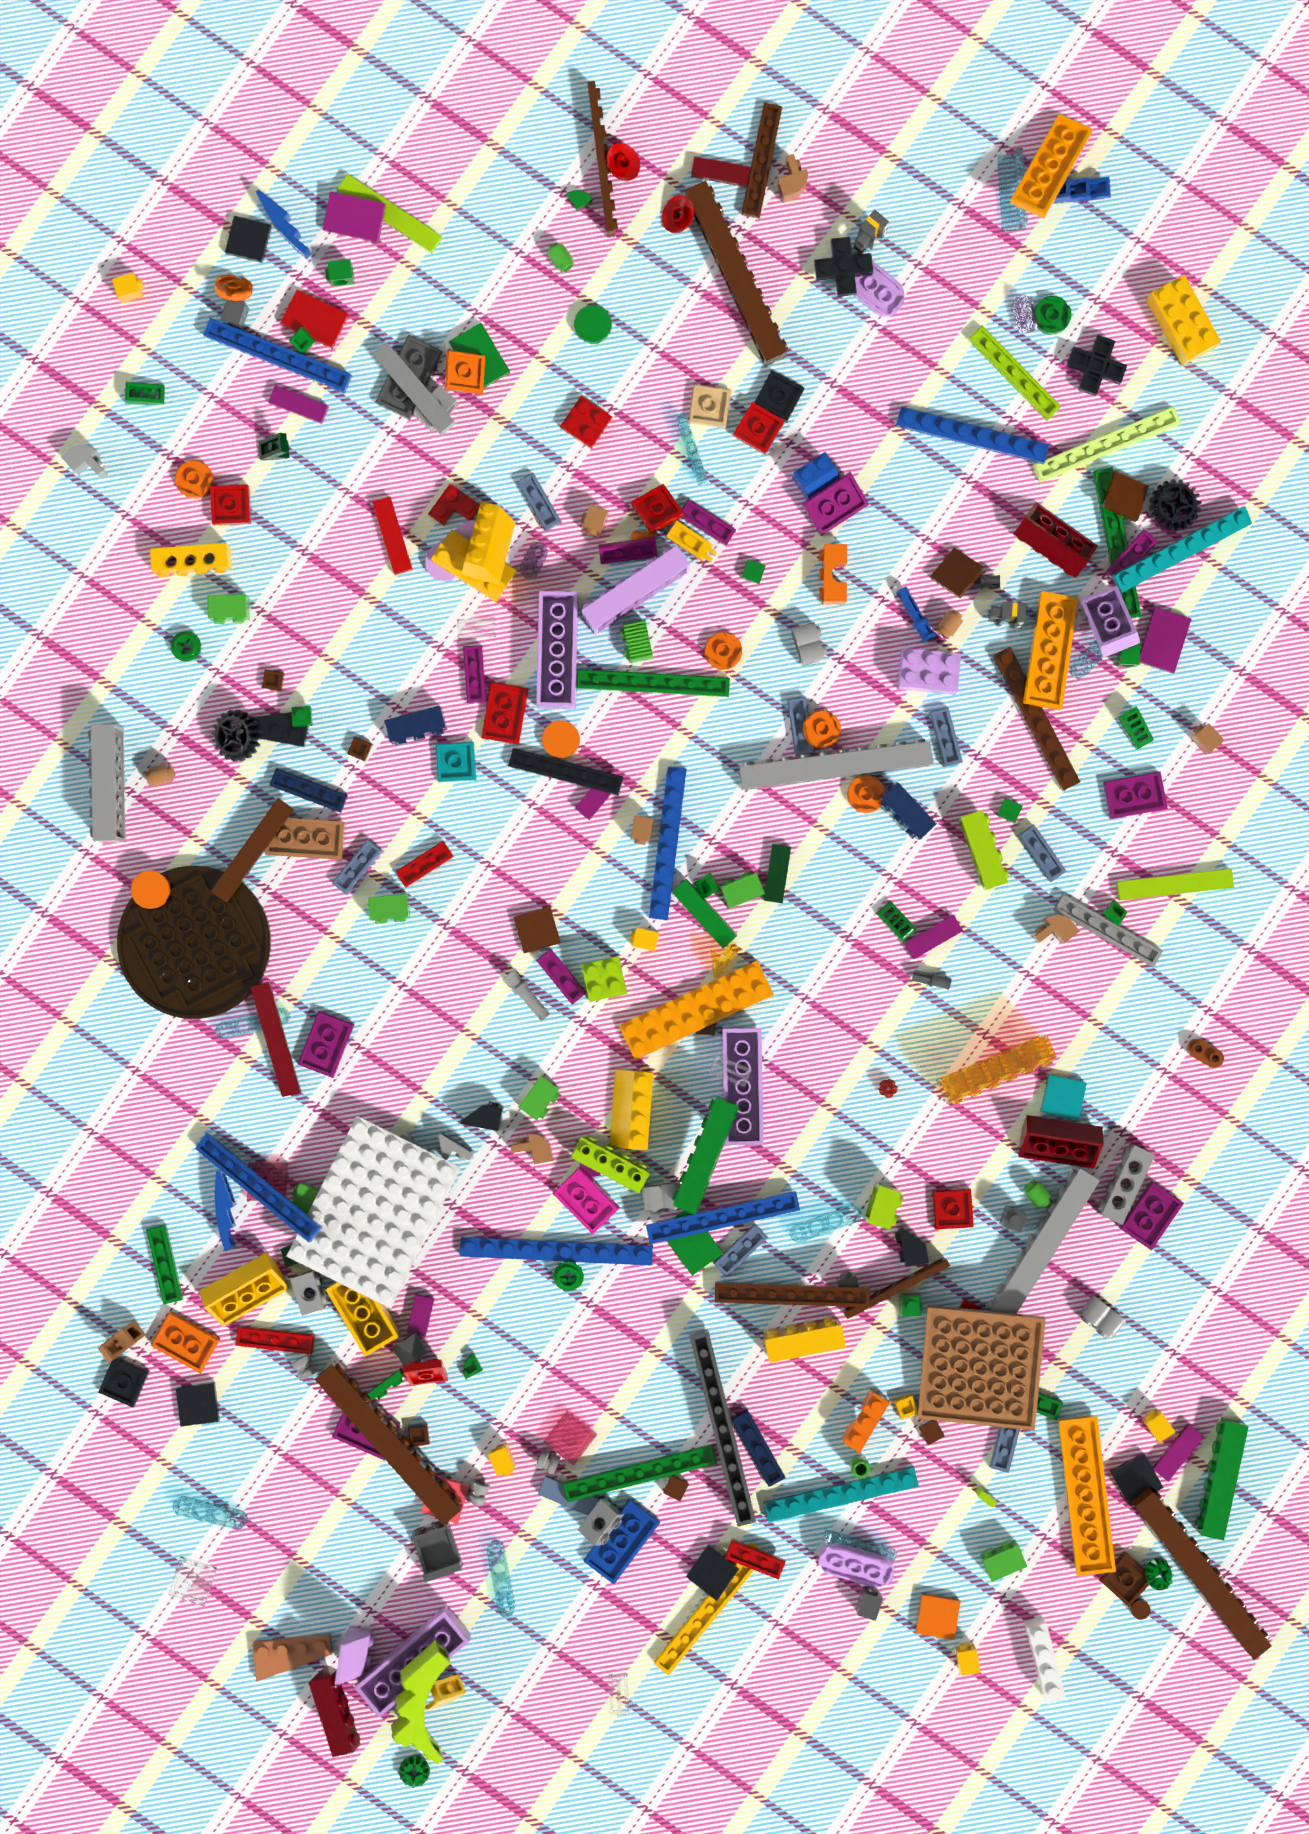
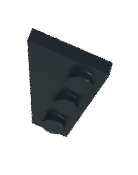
[253,712,309,748]

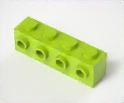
[958,810,1009,891]
[570,1135,650,1194]

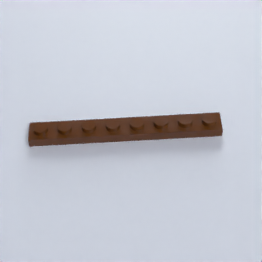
[588,81,618,238]
[992,647,1080,791]
[715,1282,870,1308]

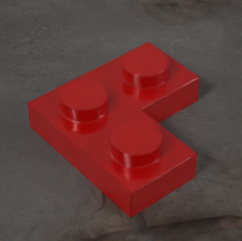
[428,483,480,526]

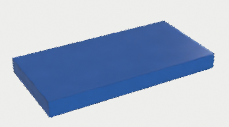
[583,1498,660,1584]

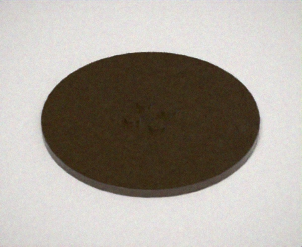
[117,866,271,1019]

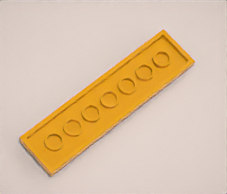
[619,960,774,1060]
[1058,1415,1116,1576]

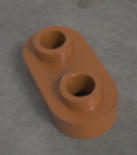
[1186,1039,1224,1068]

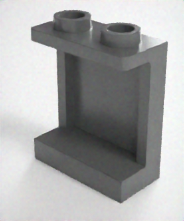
[410,1521,463,1583]

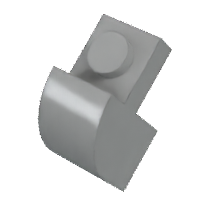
[61,445,108,479]

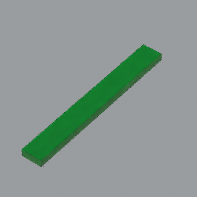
[1093,467,1142,619]
[576,669,730,697]
[562,1444,717,1503]

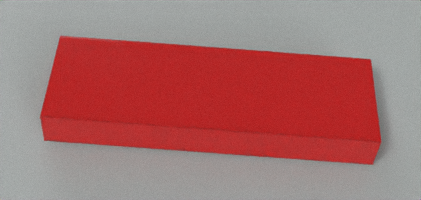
[395,841,454,888]
[724,1538,786,1580]

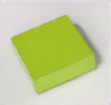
[975,1486,998,1508]

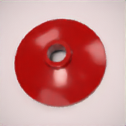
[606,143,640,181]
[662,195,694,233]

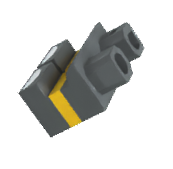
[854,209,889,254]
[988,602,1027,629]

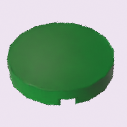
[1033,296,1072,335]
[574,305,612,344]

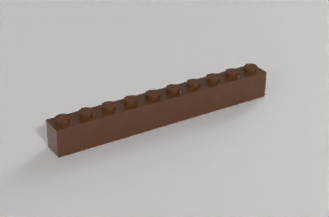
[685,180,788,367]
[314,1361,463,1526]
[1131,1488,1272,1660]

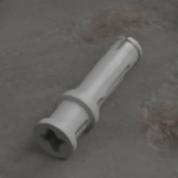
[502,969,550,1022]

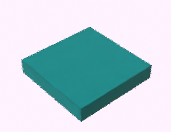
[436,742,477,783]
[1040,1074,1087,1120]

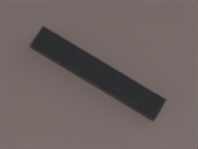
[508,748,624,796]

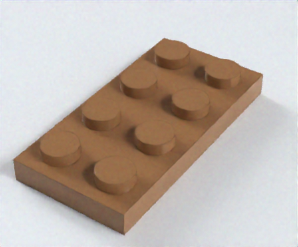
[265,818,345,860]

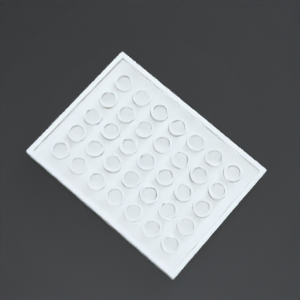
[287,1116,461,1308]

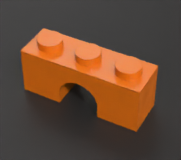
[819,544,847,605]
[841,1389,890,1453]

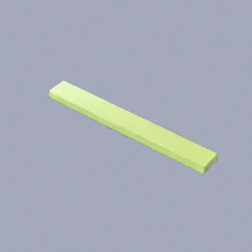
[1033,406,1181,483]

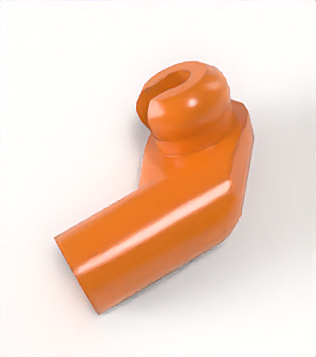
[631,529,658,540]

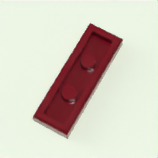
[691,156,750,187]

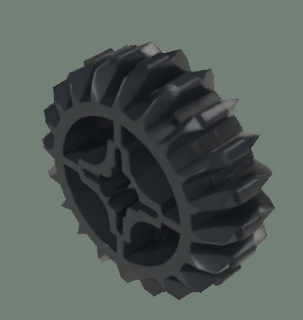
[1149,479,1202,531]
[210,710,262,762]

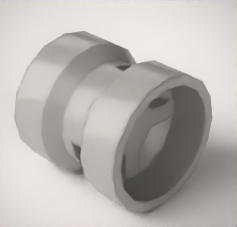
[291,1354,317,1381]
[535,1449,561,1475]
[466,1479,490,1506]

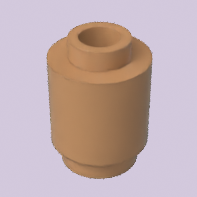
[936,610,963,639]
[145,763,176,787]

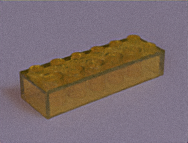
[935,1035,1057,1105]

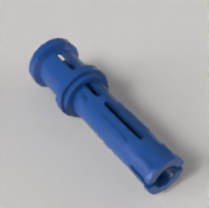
[896,586,937,643]

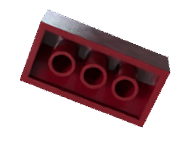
[1013,502,1098,578]
[1018,1115,1104,1169]
[308,1666,361,1758]

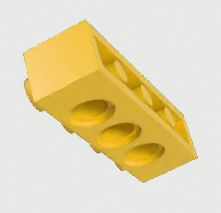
[150,543,232,578]

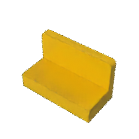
[425,1674,466,1710]

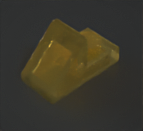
[710,944,741,979]

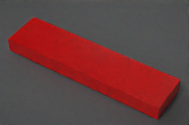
[372,497,413,575]
[235,1326,315,1355]

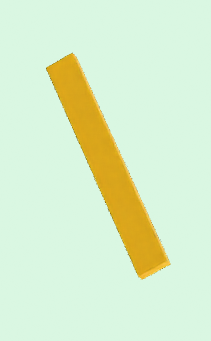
[654,1541,763,1676]

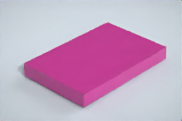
[552,1166,620,1234]

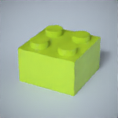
[581,956,627,1002]
[864,1182,903,1230]

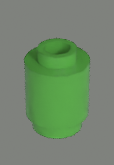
[547,243,574,273]
[1023,1179,1052,1208]
[849,1455,870,1478]

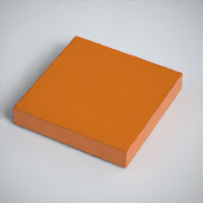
[444,350,485,395]
[915,1593,961,1640]

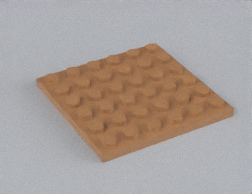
[918,1305,1046,1431]

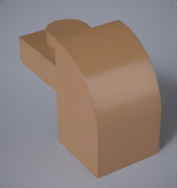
[777,154,808,203]
[1032,915,1080,943]
[511,1133,554,1165]
[97,1320,146,1363]

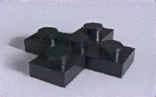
[814,237,873,297]
[1066,335,1127,397]

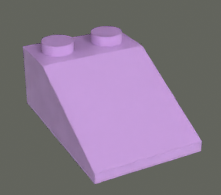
[335,1626,375,1685]

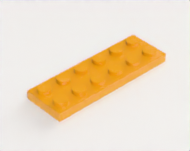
[1010,113,1093,219]
[1023,591,1079,711]

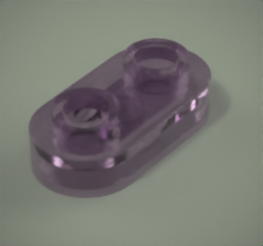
[1013,295,1037,333]
[520,542,548,579]

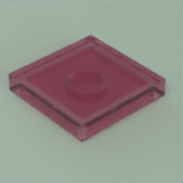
[247,1161,288,1201]
[543,1410,597,1466]

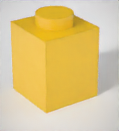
[112,272,145,303]
[630,928,659,952]
[1142,1409,1175,1443]
[488,1443,516,1476]
[955,1642,980,1676]

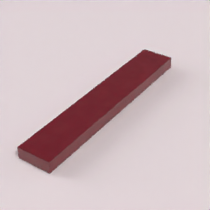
[250,981,301,1097]

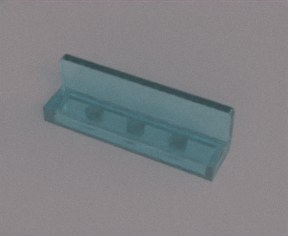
[997,148,1028,231]

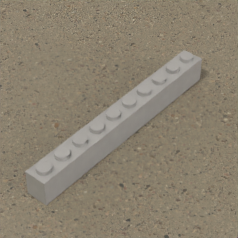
[739,739,934,791]
[985,1167,1100,1314]

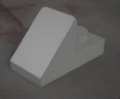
[438,1132,475,1161]

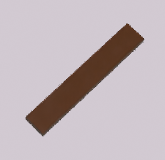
[741,103,783,219]
[210,798,295,903]
[843,1257,950,1319]

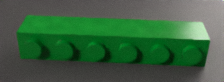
[672,1096,740,1215]
[1195,1417,1249,1541]

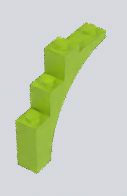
[391,1640,451,1765]

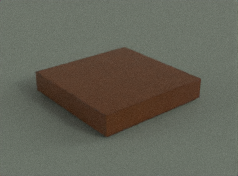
[1102,471,1149,522]
[930,547,985,599]
[514,906,561,954]
[1099,1551,1149,1607]

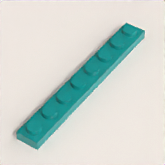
[1112,506,1252,593]
[764,1466,919,1522]

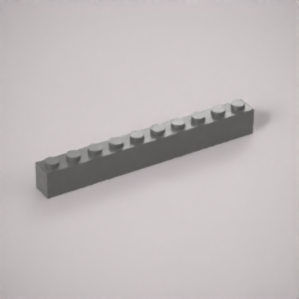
[689,1328,756,1527]

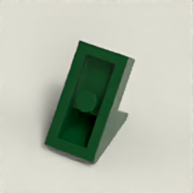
[259,433,290,461]

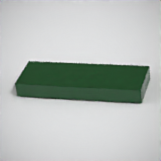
[763,844,791,904]

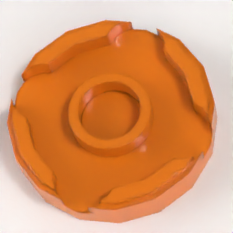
[214,274,253,301]
[175,460,214,499]
[705,632,742,670]
[803,710,841,749]
[542,720,580,759]
[847,775,885,814]
[131,870,171,909]

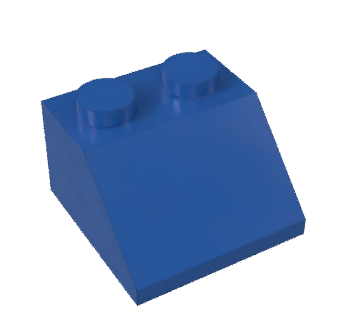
[792,452,840,499]

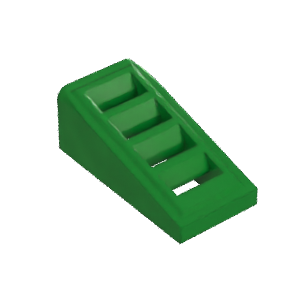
[125,382,165,405]
[1118,706,1154,750]
[876,900,916,942]

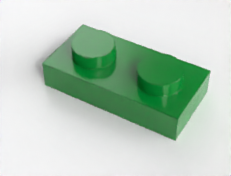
[367,1368,404,1400]

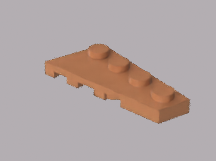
[253,1633,333,1682]

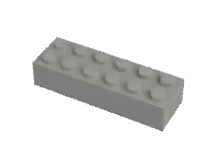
[88,724,126,843]

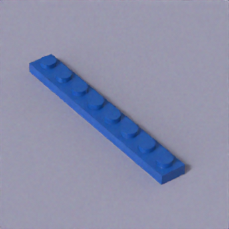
[203,318,352,393]
[896,406,1050,464]
[649,766,687,921]
[195,1133,322,1242]
[646,1191,800,1244]

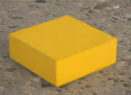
[894,1393,918,1419]

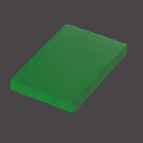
[449,323,510,389]
[667,1210,723,1276]

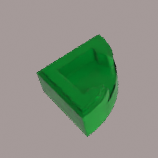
[566,190,593,211]
[463,1353,483,1379]

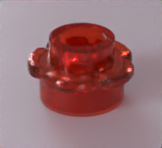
[879,1079,898,1098]

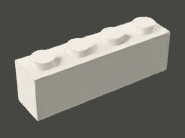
[1024,1616,1066,1704]

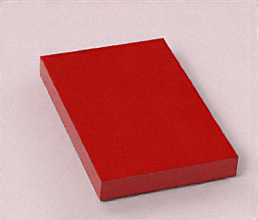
[280,290,349,349]
[481,682,529,745]

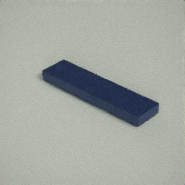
[269,768,348,813]
[731,1409,786,1487]

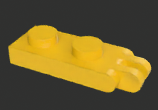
[666,521,717,562]

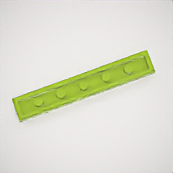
[337,174,442,254]
[968,325,1061,421]
[1116,869,1234,901]

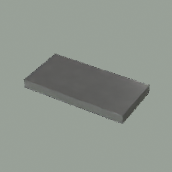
[375,334,443,420]

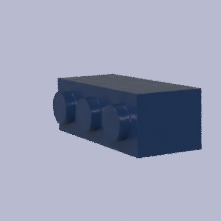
[384,705,448,746]
[878,782,936,840]

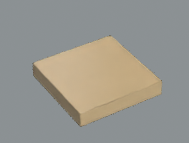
[688,384,731,428]

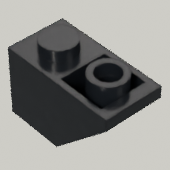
[895,1226,929,1267]

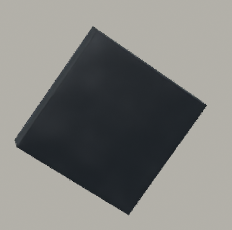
[225,216,272,263]
[754,370,805,423]
[98,1357,150,1408]
[176,1382,220,1427]
[1110,1453,1164,1506]
[686,1544,740,1601]

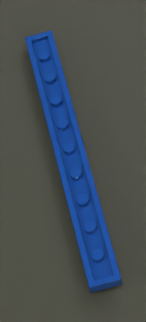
[460,1236,653,1266]

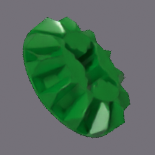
[171,631,202,662]
[553,1260,584,1291]
[1145,1558,1174,1591]
[399,1755,430,1788]

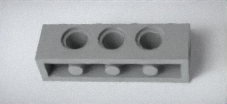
[1097,1144,1155,1225]

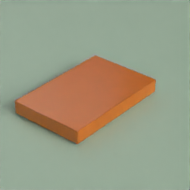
[150,1311,220,1374]

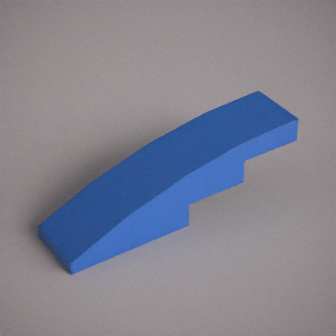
[1054,177,1111,203]
[256,189,311,260]
[215,1170,237,1251]

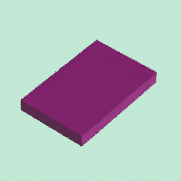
[322,192,386,243]
[802,472,869,536]
[1140,607,1191,674]
[1103,771,1168,820]
[297,1011,355,1078]
[1119,1181,1184,1251]
[332,1412,400,1461]

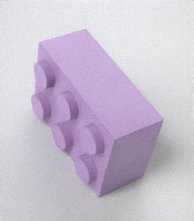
[1080,585,1140,658]
[898,648,961,695]

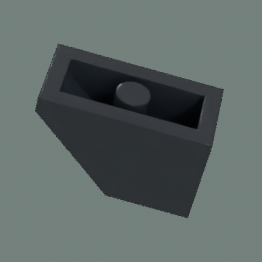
[460,1101,504,1131]

